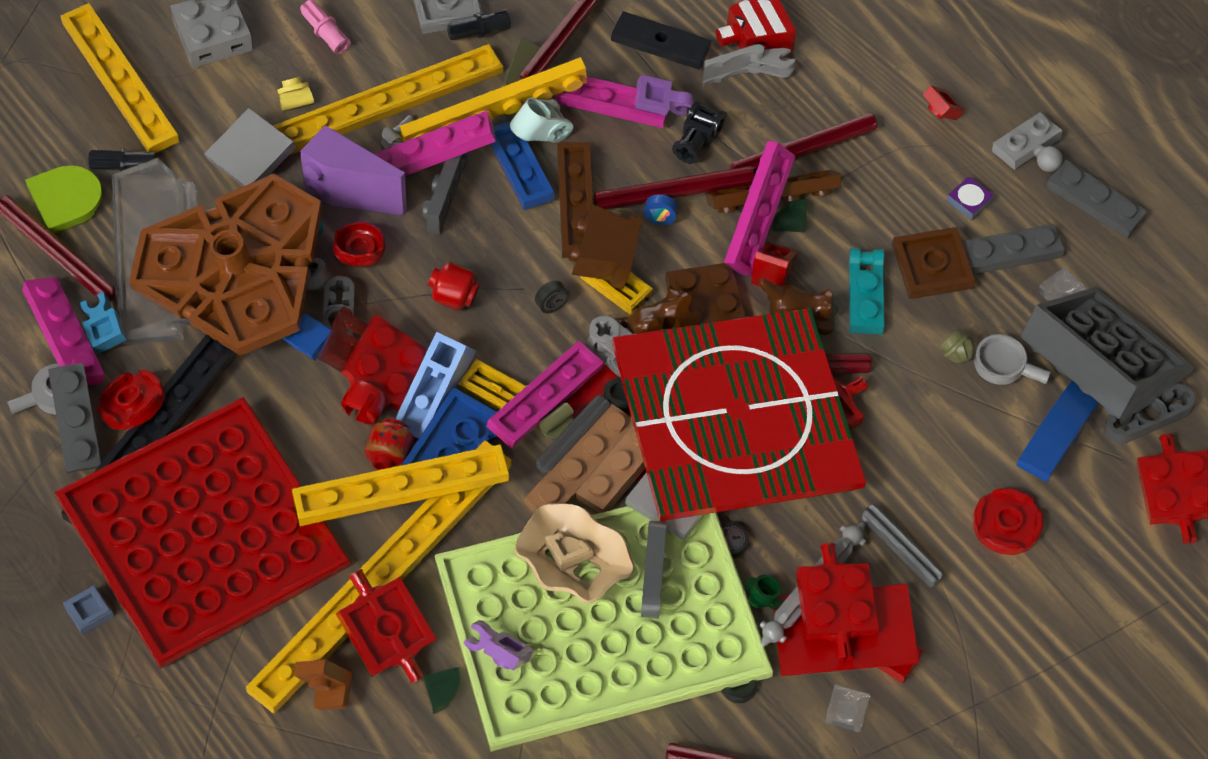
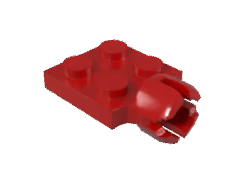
[341,315,428,425]

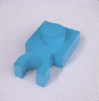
[80,292,127,355]

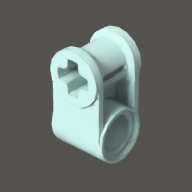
[510,98,573,143]

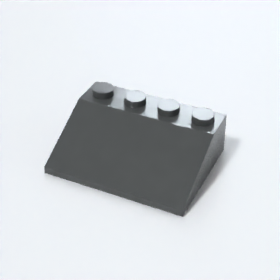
[1020,287,1194,419]

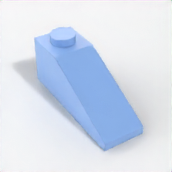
[395,332,477,439]

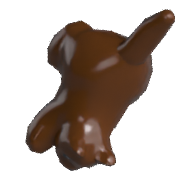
[759,278,838,335]
[609,285,702,334]

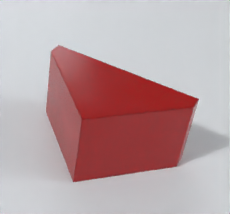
[751,241,799,287]

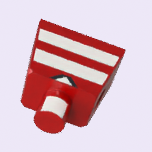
[716,0,796,51]

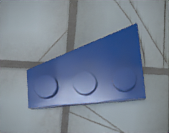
[402,387,497,465]

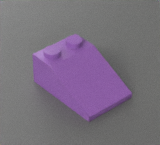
[300,125,407,215]

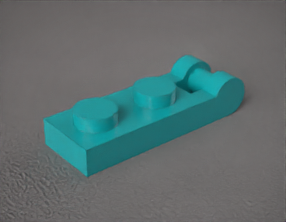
[848,248,884,335]

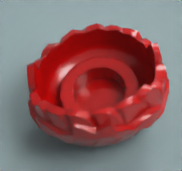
[332,221,386,268]

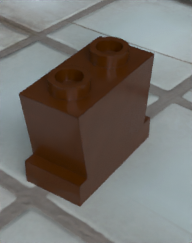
[569,203,643,290]

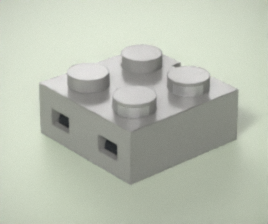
[170,0,253,68]

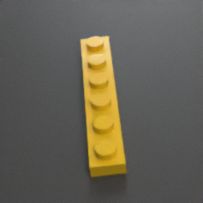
[61,3,179,153]
[400,57,587,142]
[292,444,509,526]

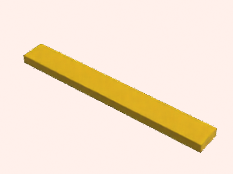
[273,44,503,155]

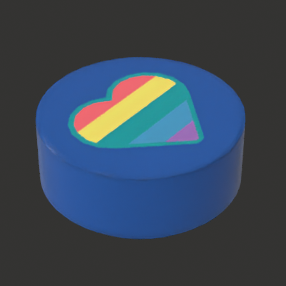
[644,194,678,225]

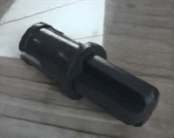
[447,9,511,40]
[88,147,155,174]

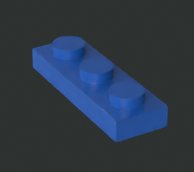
[490,120,554,210]

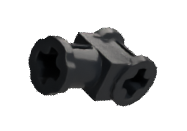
[672,100,727,164]

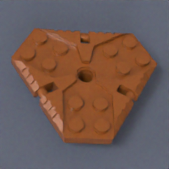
[129,174,323,356]

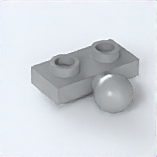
[992,112,1063,172]

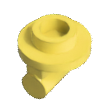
[277,77,314,111]

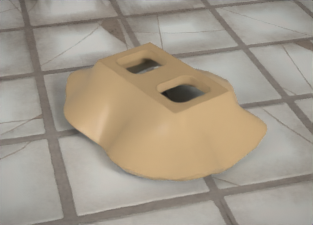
[514,503,634,603]

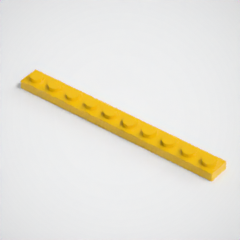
[246,440,512,714]

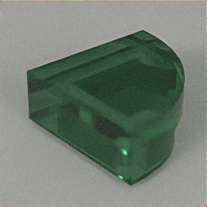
[772,199,806,233]
[423,667,460,714]

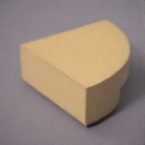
[545,533,593,571]

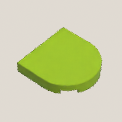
[25,166,103,234]

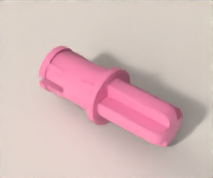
[300,0,351,55]

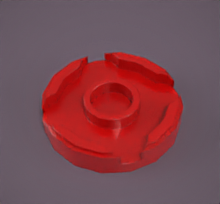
[97,370,165,430]
[973,488,1044,555]

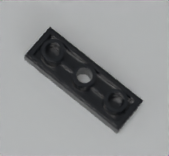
[611,11,711,70]

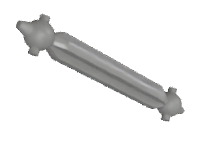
[760,522,866,646]

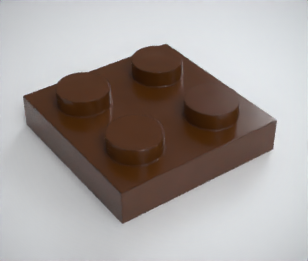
[892,227,975,299]
[665,263,746,325]

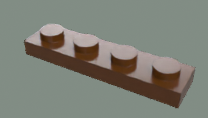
[557,142,593,258]
[706,170,842,213]

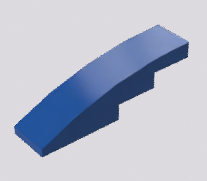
[1016,381,1099,482]

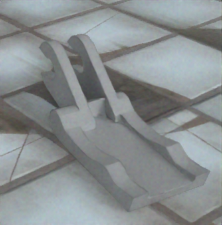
[702,44,796,87]

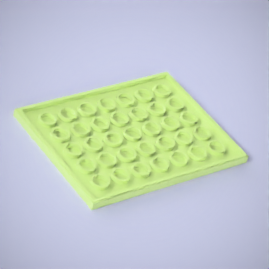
[435,506,773,752]

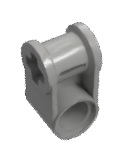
[587,316,633,377]

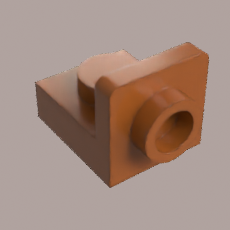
[294,659,352,710]

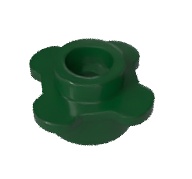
[745,574,782,610]

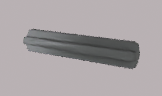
[535,395,611,475]
[861,504,945,588]

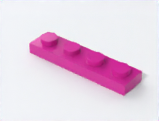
[547,67,669,128]
[374,110,496,176]
[724,141,795,277]
[22,277,105,385]
[486,341,604,449]

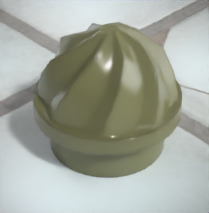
[939,328,975,363]

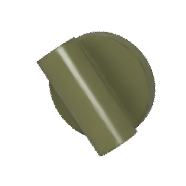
[539,402,574,440]

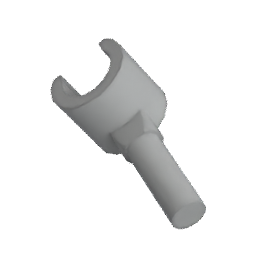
[381,115,414,149]

